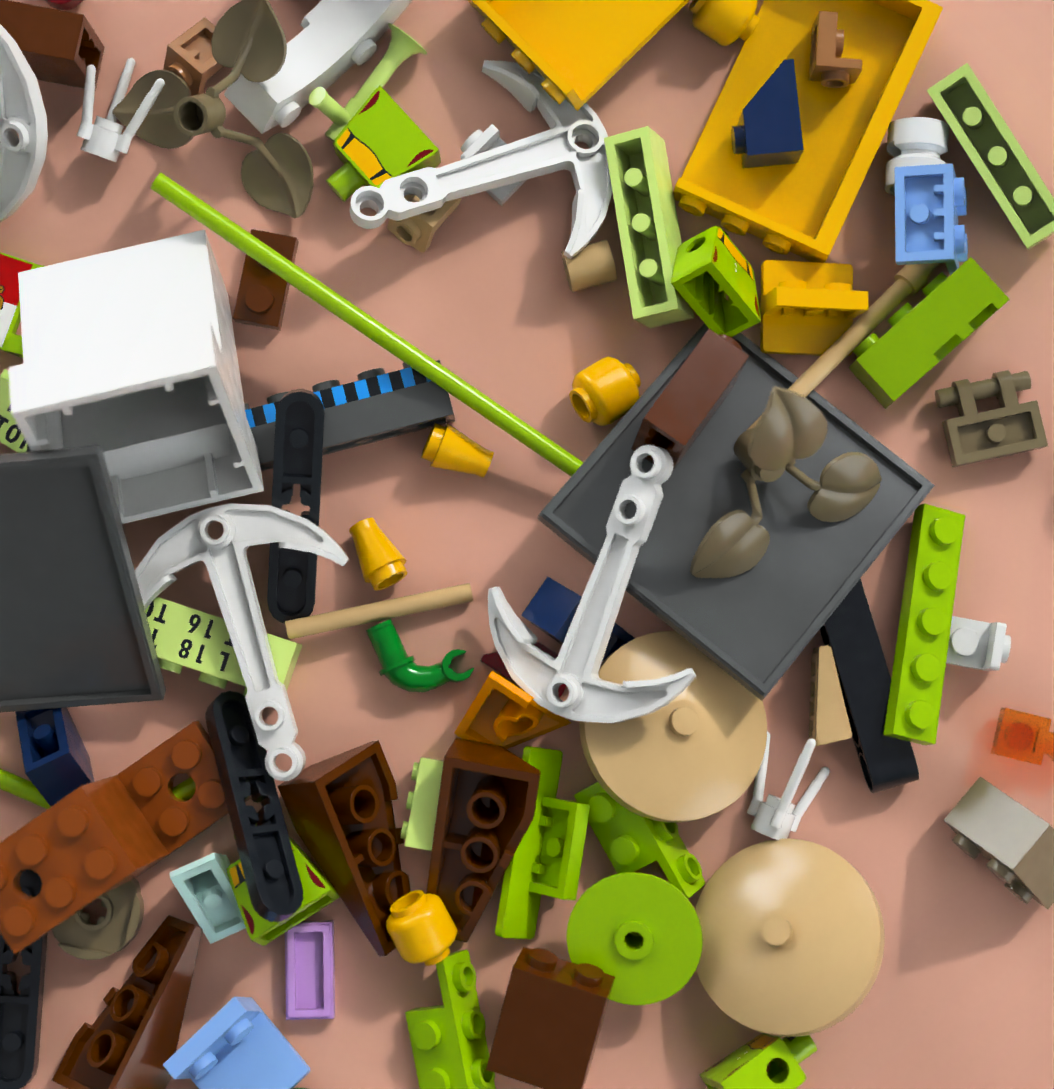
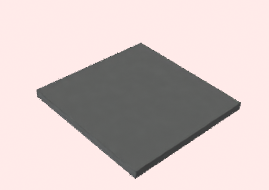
[538,323,935,701]
[0,445,166,713]

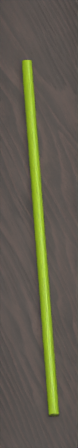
[150,173,584,477]

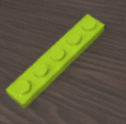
[884,503,965,746]

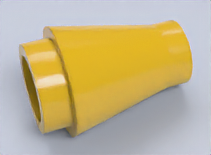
[421,423,494,478]
[349,517,408,591]

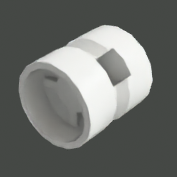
[884,117,949,195]

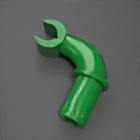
[366,619,474,692]

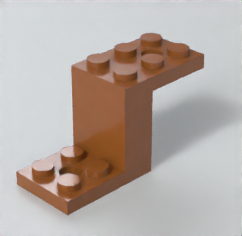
[0,720,251,955]

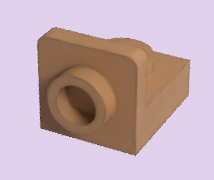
[809,11,862,88]
[163,17,225,96]

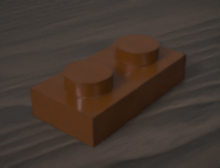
[233,229,299,330]

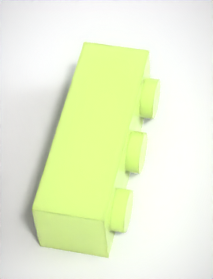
[401,757,444,851]

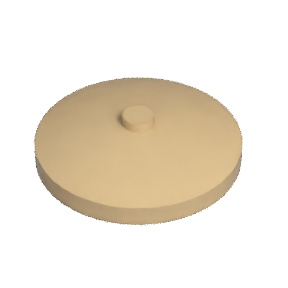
[579,631,767,823]
[695,838,885,1037]

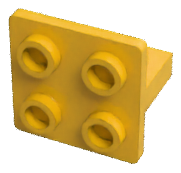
[760,260,868,357]

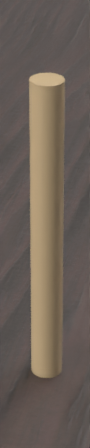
[285,583,473,640]

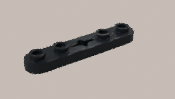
[267,389,325,624]
[205,691,303,922]
[0,869,48,1089]

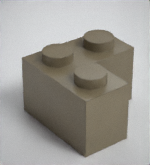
[944,777,1054,909]

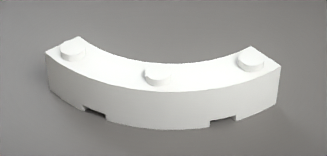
[224,0,412,134]

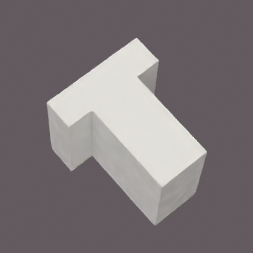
[9,229,264,524]

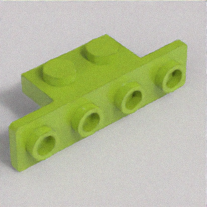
[495,746,590,939]
[574,781,705,899]
[405,950,496,1089]

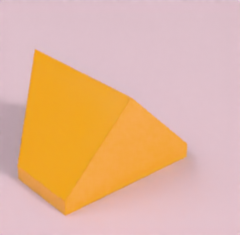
[454,671,571,749]

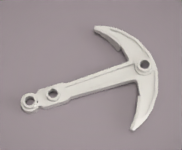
[0,25,48,222]
[350,60,612,259]
[488,445,697,723]
[135,503,349,781]

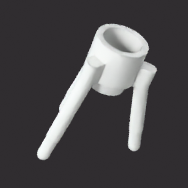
[77,58,165,163]
[747,731,830,840]

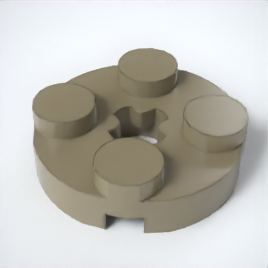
[52,879,144,960]

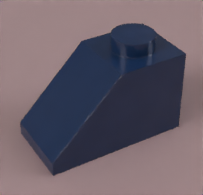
[731,59,804,168]
[521,577,635,662]
[15,707,94,807]

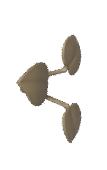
[112,0,313,218]
[690,387,882,578]

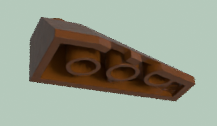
[426,738,541,942]
[278,740,411,956]
[52,915,203,1089]

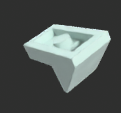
[169,853,246,944]

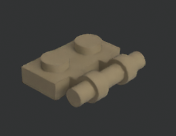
[935,370,1048,467]

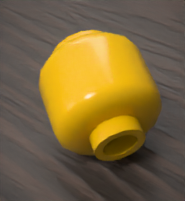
[689,0,760,46]
[569,356,641,426]
[386,890,457,966]

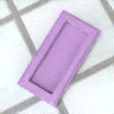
[285,920,335,1020]

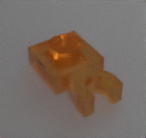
[990,708,1054,765]

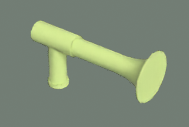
[308,23,427,142]

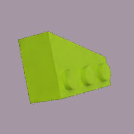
[848,257,1010,409]

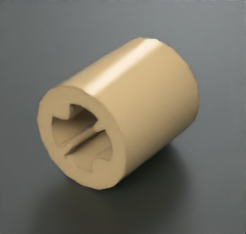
[561,240,617,292]

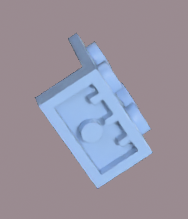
[894,163,968,275]
[163,996,310,1089]

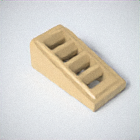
[809,645,852,746]

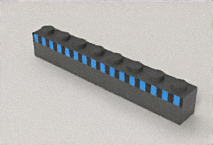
[244,360,455,471]

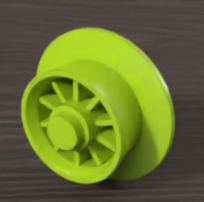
[567,872,703,1005]

